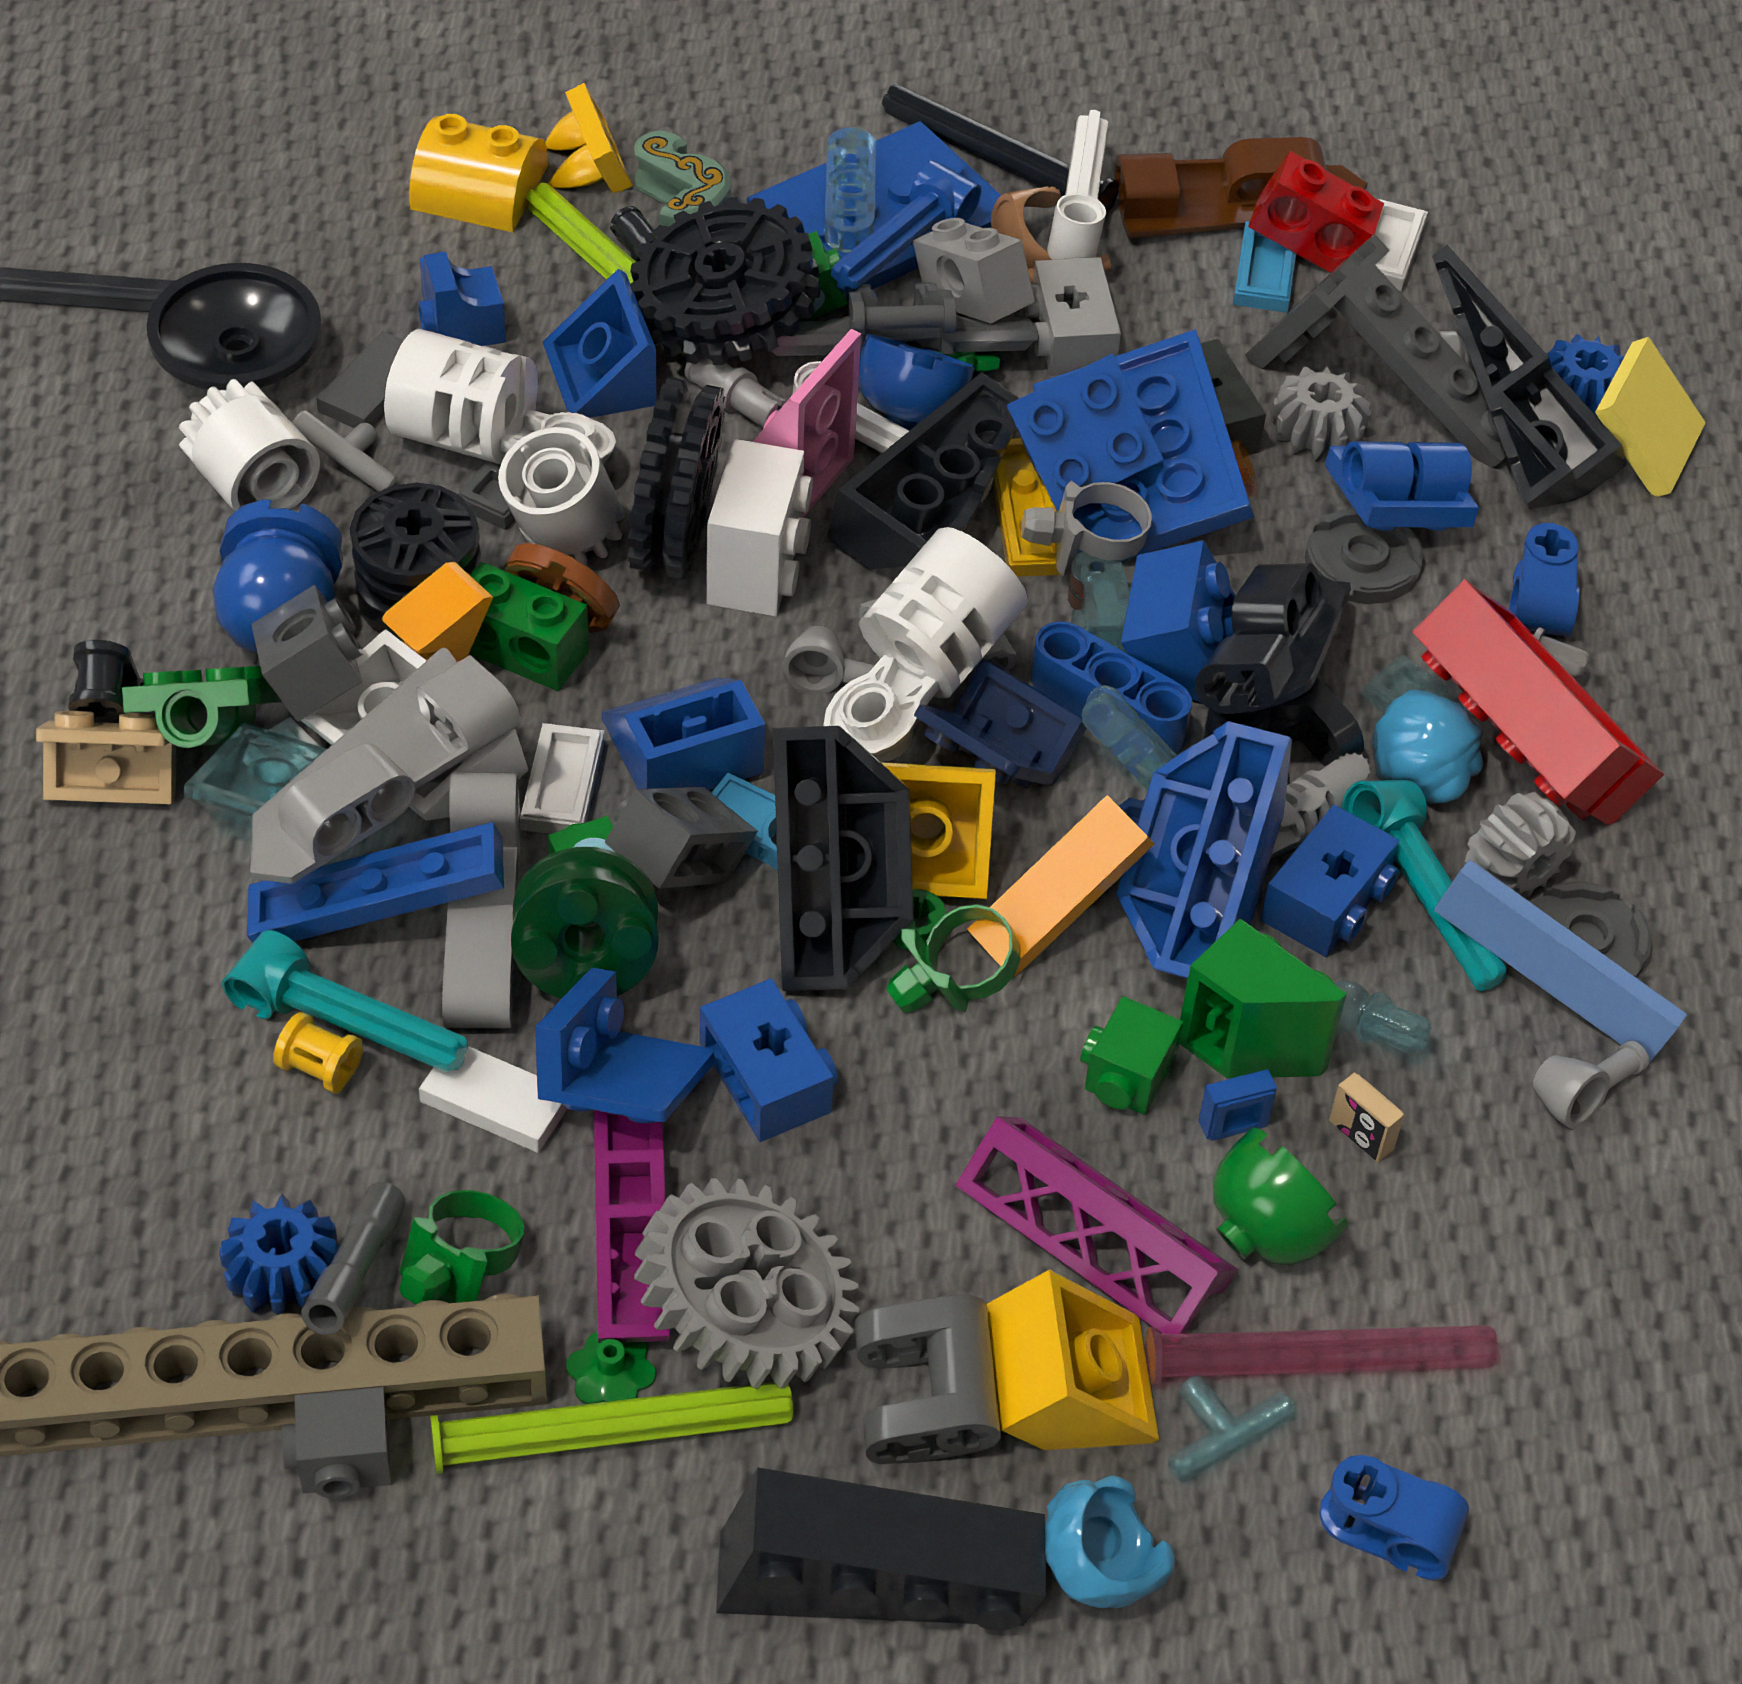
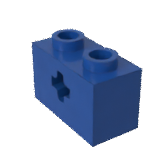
[1260,804,1400,957]
[699,978,838,1142]

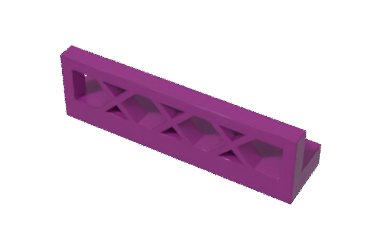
[955,1116,1239,1342]

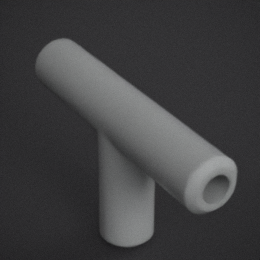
[292,410,398,492]

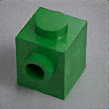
[1080,996,1183,1115]

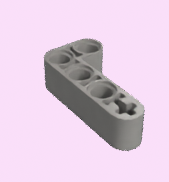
[442,772,521,1028]

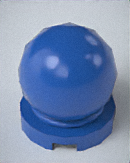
[212,500,343,654]

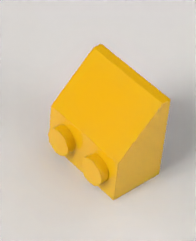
[987,1270,1159,1450]

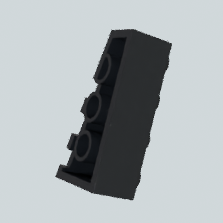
[716,1467,1046,1631]

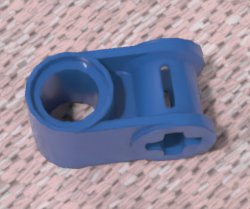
[1509,523,1579,638]
[1319,1455,1469,1580]

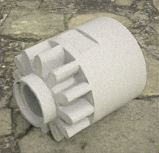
[179,379,320,512]
[498,427,625,566]

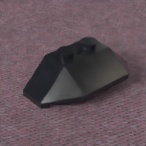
[773,726,914,991]

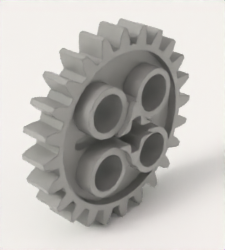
[634,1178,859,1389]

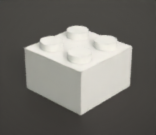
[706,439,813,616]

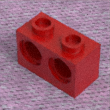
[1248,151,1384,273]

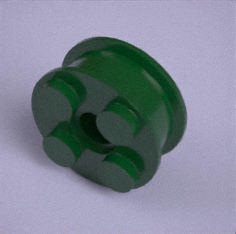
[511,847,659,999]

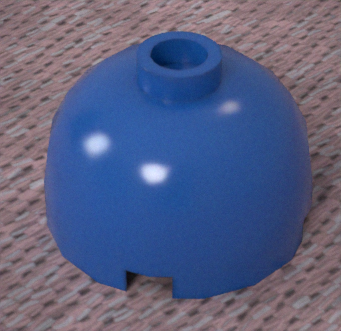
[858,334,975,431]

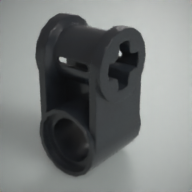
[68,640,146,723]

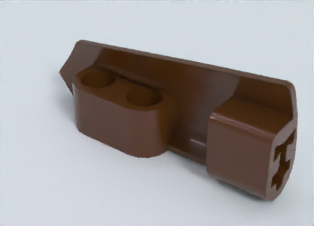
[1114,137,1368,238]

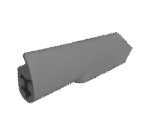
[250,647,521,884]

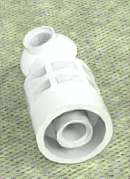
[384,329,616,464]
[823,527,1028,762]

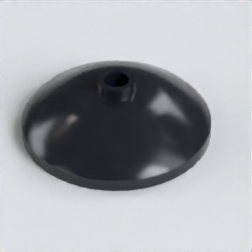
[147,263,322,390]

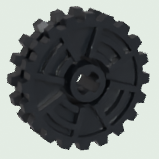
[630,197,821,365]
[627,377,725,580]

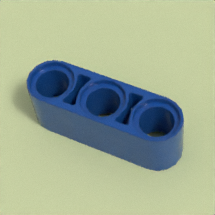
[1031,621,1192,759]

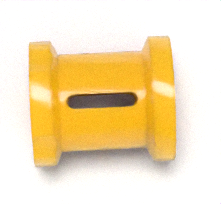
[273,1012,363,1094]

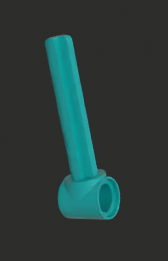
[1342,780,1507,992]
[222,930,469,1072]

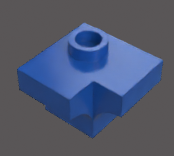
[418,252,506,346]

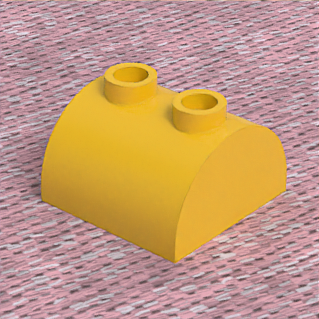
[409,114,549,233]
[881,762,996,899]

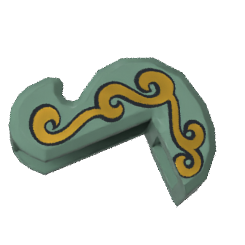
[634,131,731,227]

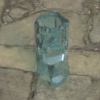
[1081,685,1178,790]

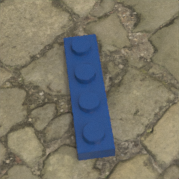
[247,822,504,943]

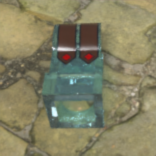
[1068,552,1130,653]

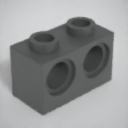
[604,787,758,889]

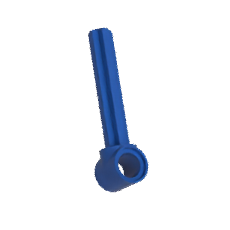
[831,160,982,292]

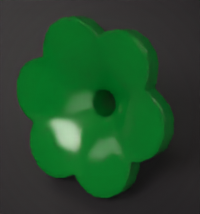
[566,1332,656,1404]

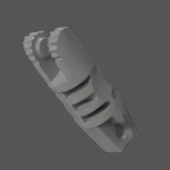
[1270,753,1371,860]

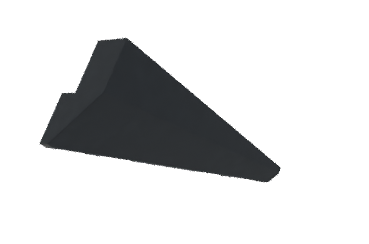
[1432,245,1627,509]

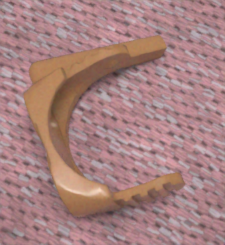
[991,186,1111,284]

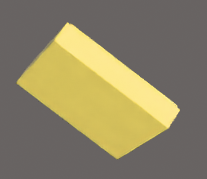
[1595,337,1706,497]

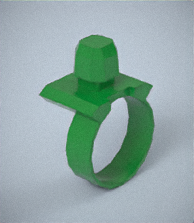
[886,904,1020,1013]
[399,1190,524,1305]

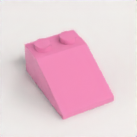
[753,329,861,518]

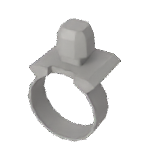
[1021,480,1152,577]

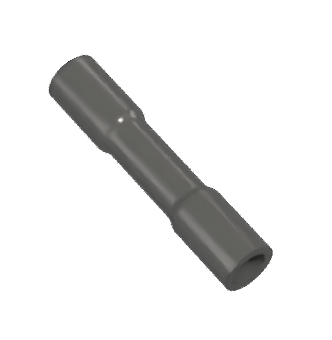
[302,1182,405,1335]

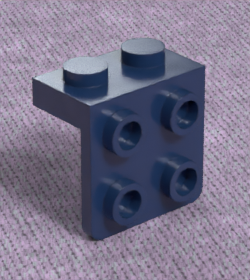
[914,659,1091,789]

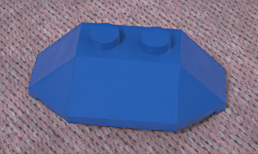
[1116,721,1292,979]

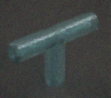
[1168,1376,1295,1482]

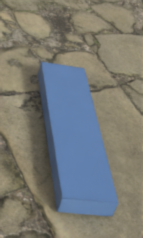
[1434,859,1687,1063]

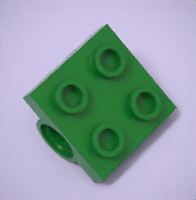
[122,666,282,748]

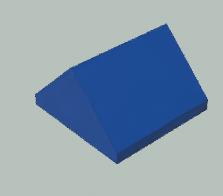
[542,269,656,418]

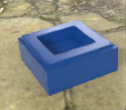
[1198,1069,1277,1141]

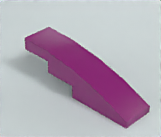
[594,1110,670,1343]

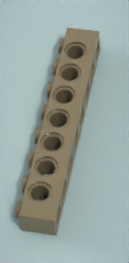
[0,1294,547,1457]

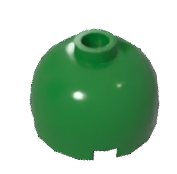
[1213,1127,1349,1266]

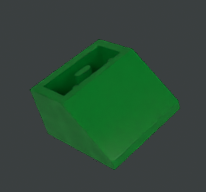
[1179,919,1347,1079]

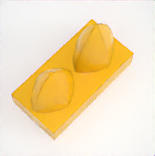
[545,83,633,193]

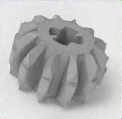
[1272,366,1371,461]
[1465,791,1576,898]

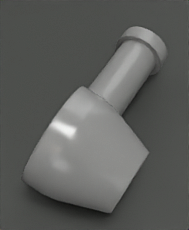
[783,626,875,693]
[1533,1041,1649,1129]

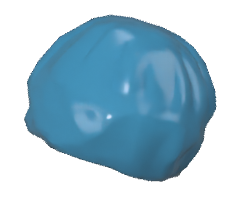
[1372,690,1484,804]
[1045,1475,1176,1608]

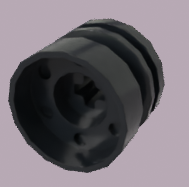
[349,482,481,642]

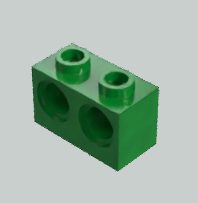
[469,561,589,692]

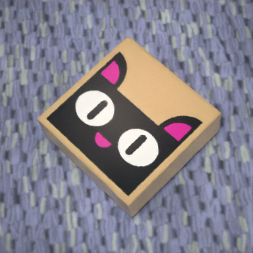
[1329,1072,1404,1163]

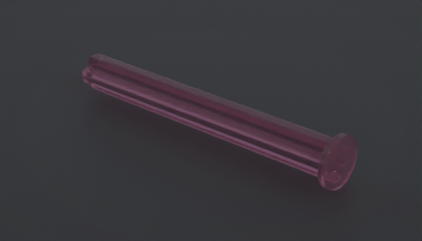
[1145,1325,1498,1385]

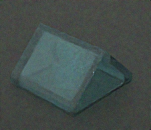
[184,723,327,828]

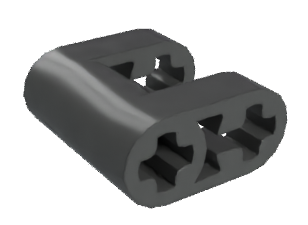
[855,1294,1001,1464]

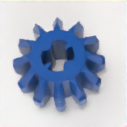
[1546,334,1625,420]
[219,1193,340,1315]

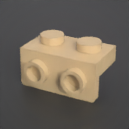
[36,711,176,804]

